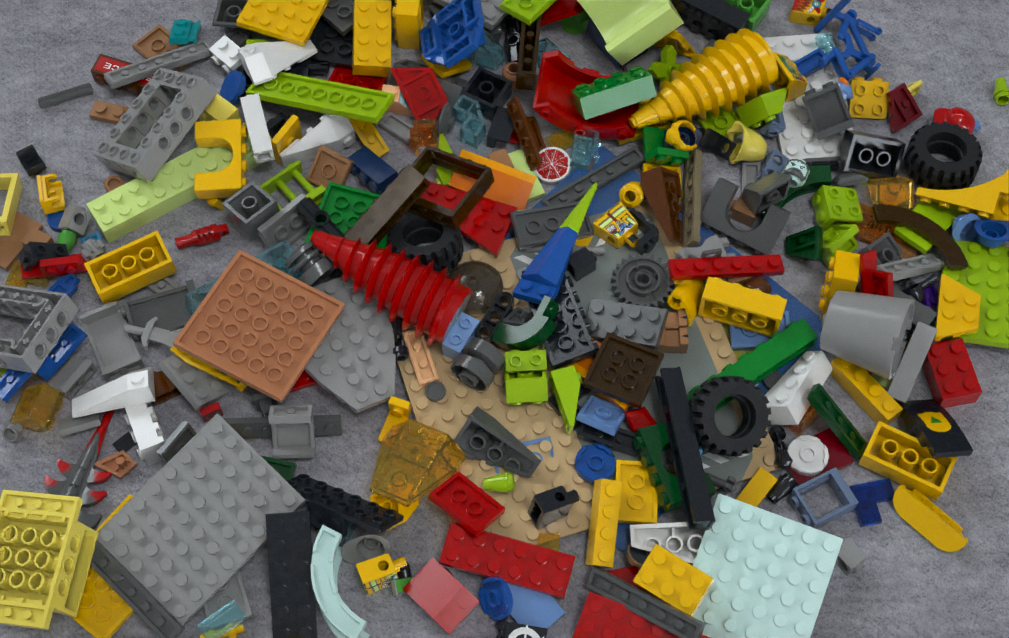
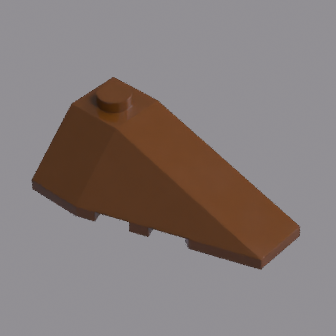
[640,166,683,245]

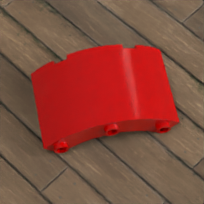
[533,50,639,140]

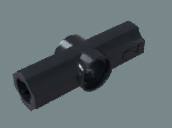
[505,18,522,63]
[296,197,345,238]

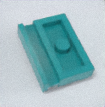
[169,19,201,45]

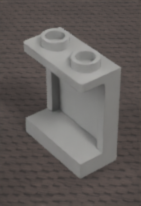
[268,404,316,460]

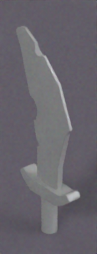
[124,317,181,350]

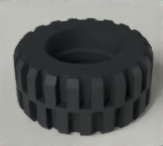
[904,122,983,190]
[386,212,464,274]
[688,376,771,457]

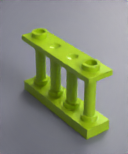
[260,159,326,210]

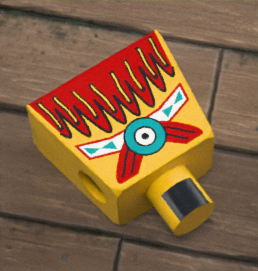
[788,0,832,26]

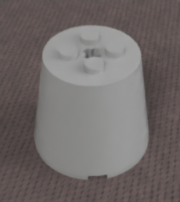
[820,290,915,380]

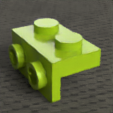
[505,349,547,373]

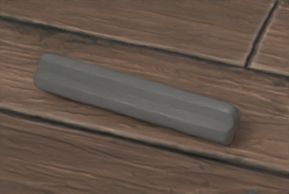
[38,83,93,108]

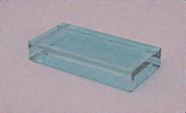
[197,599,247,638]

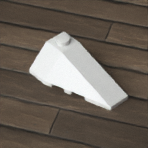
[238,40,317,86]
[279,114,356,167]
[72,367,155,418]
[630,522,705,564]

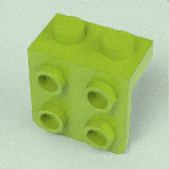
[811,185,863,230]

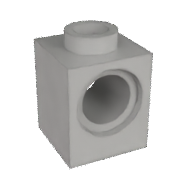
[58,205,92,236]
[836,538,867,576]

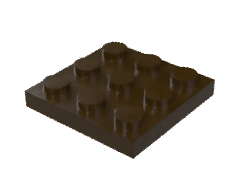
[583,332,664,409]

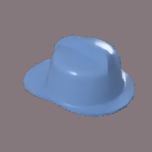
[952,213,980,242]

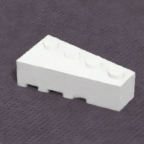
[124,402,166,466]

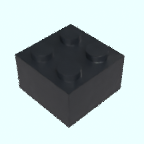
[461,66,512,120]

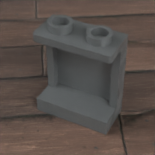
[802,81,855,141]

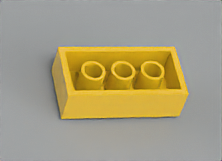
[352,0,391,77]
[84,230,177,304]
[698,276,787,337]
[858,421,958,501]

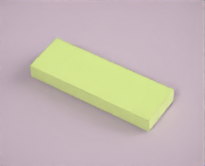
[508,149,545,202]

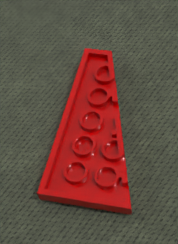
[420,181,517,258]

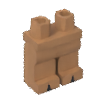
[650,309,689,353]

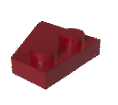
[887,83,923,134]

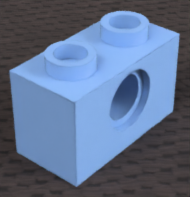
[442,312,480,360]

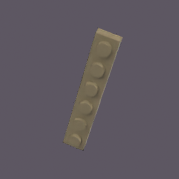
[682,149,703,248]

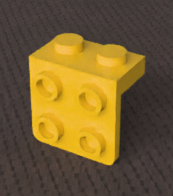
[848,77,889,119]

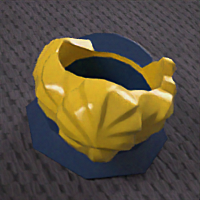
[663,120,702,154]

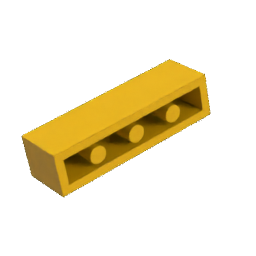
[830,357,903,425]
[585,478,622,568]

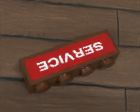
[91,54,153,95]

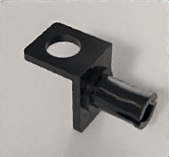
[699,127,737,160]

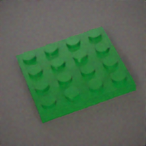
[304,182,387,249]

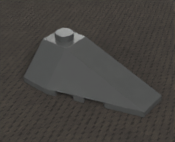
[856,231,921,303]

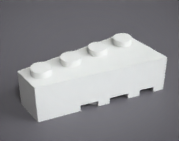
[764,351,833,425]

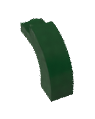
[491,296,559,351]

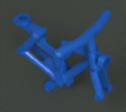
[814,0,883,81]

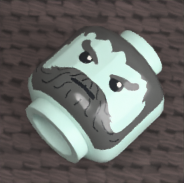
[782,158,810,188]

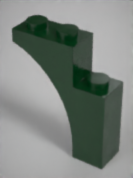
[760,165,832,219]

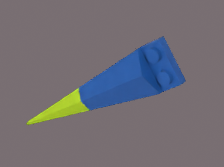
[512,182,597,305]

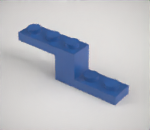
[0,323,88,403]

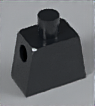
[527,486,580,530]

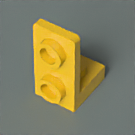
[378,396,412,447]

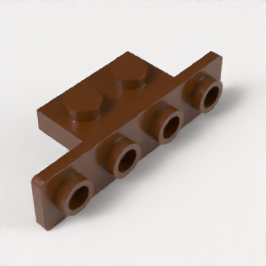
[507,96,546,171]

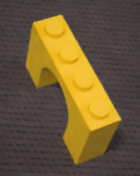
[194,119,248,199]

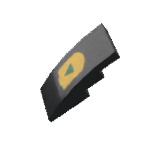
[897,399,973,458]

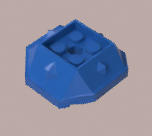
[419,0,486,68]

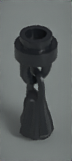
[390,317,409,361]
[769,425,793,469]

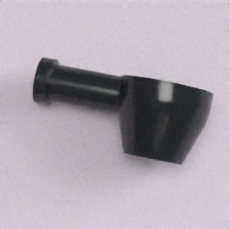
[902,273,939,302]

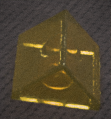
[867,177,914,210]

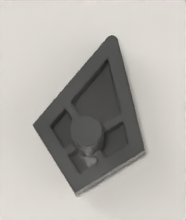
[832,172,868,188]
[502,307,534,326]

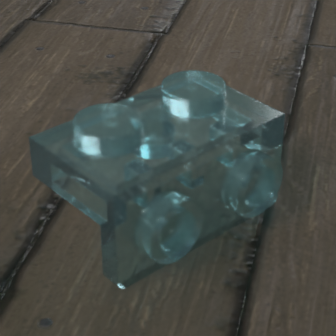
[570,131,601,171]

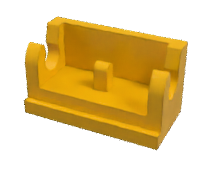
[36,173,66,215]

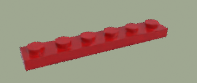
[667,254,785,281]

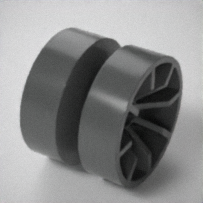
[450,337,505,392]

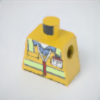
[593,201,640,248]
[355,553,408,595]

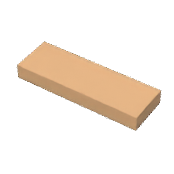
[402,329,439,387]

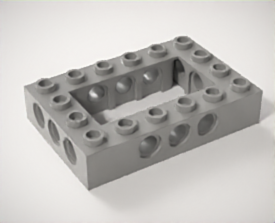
[94,67,218,182]
[0,284,79,374]

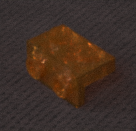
[410,118,438,156]

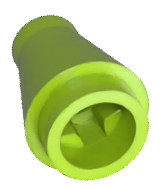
[993,78,1009,105]
[483,472,515,493]

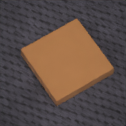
[306,145,354,188]

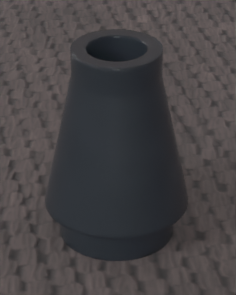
[767,473,797,504]

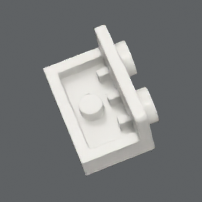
[209,35,242,74]

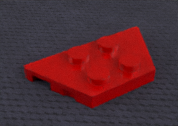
[390,67,449,134]

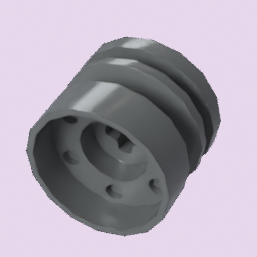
[284,241,335,287]

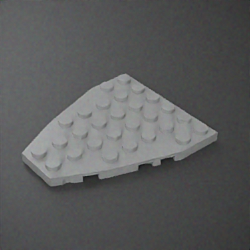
[304,276,396,413]

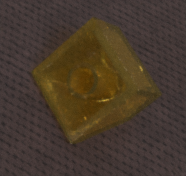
[10,383,64,433]

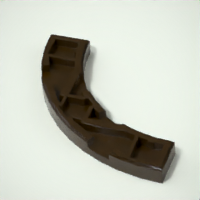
[872,204,968,270]

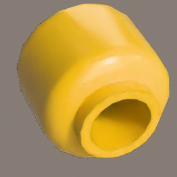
[619,181,646,208]

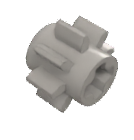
[81,238,106,262]

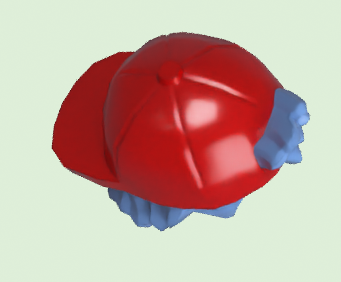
[933,107,981,134]

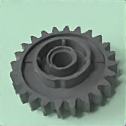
[611,253,675,308]

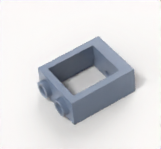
[790,467,859,529]

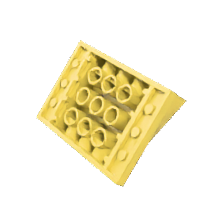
[0,490,99,630]

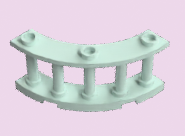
[310,525,370,638]

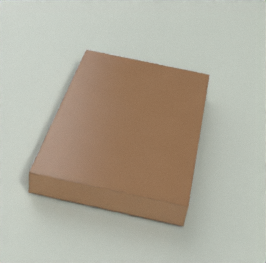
[132,24,190,72]
[0,211,44,272]

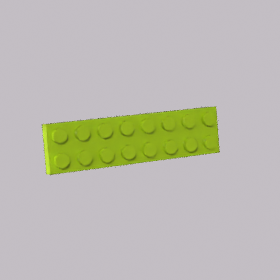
[246,72,395,124]

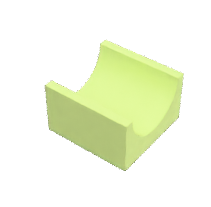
[577,0,684,66]

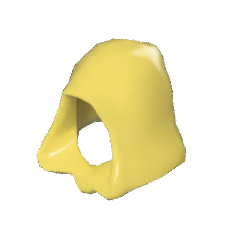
[723,121,767,165]

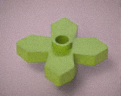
[648,45,682,87]

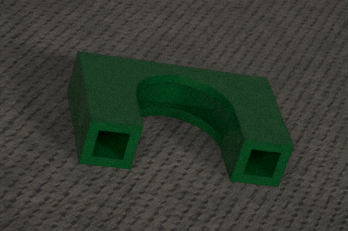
[633,422,716,513]

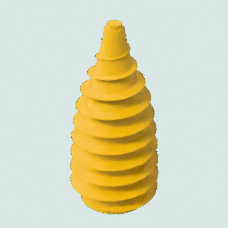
[628,28,779,129]

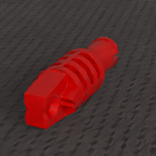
[174,224,230,250]

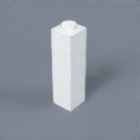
[240,93,275,164]

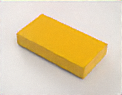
[736,467,778,507]

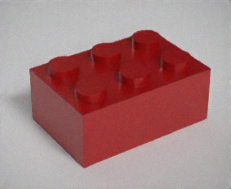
[922,338,982,408]

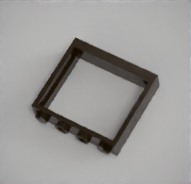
[408,145,494,230]

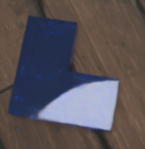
[849,478,894,527]

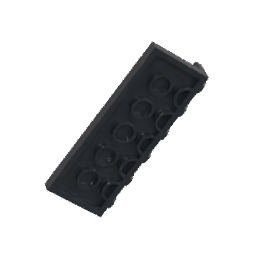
[517,266,599,370]

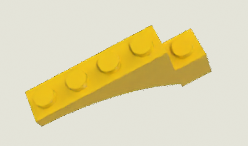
[916,169,1009,219]

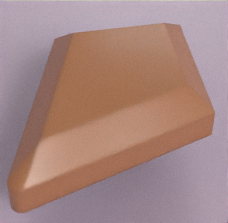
[94,450,137,479]

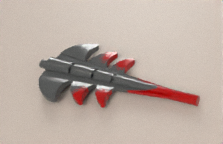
[44,409,116,529]

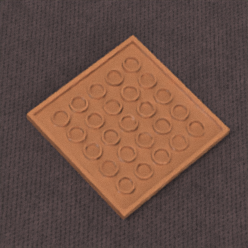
[173,249,345,403]

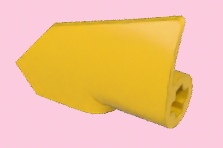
[667,279,705,327]

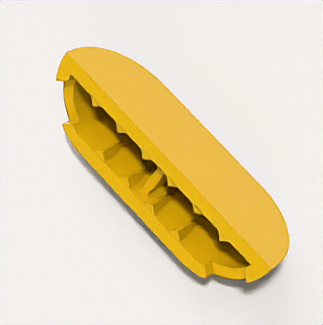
[893,484,968,552]

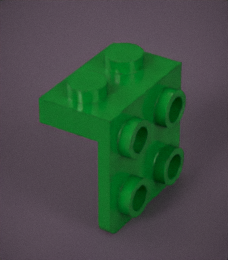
[642,126,689,167]

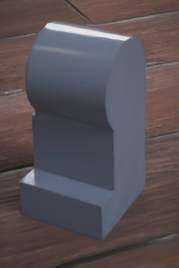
[756,149,789,180]

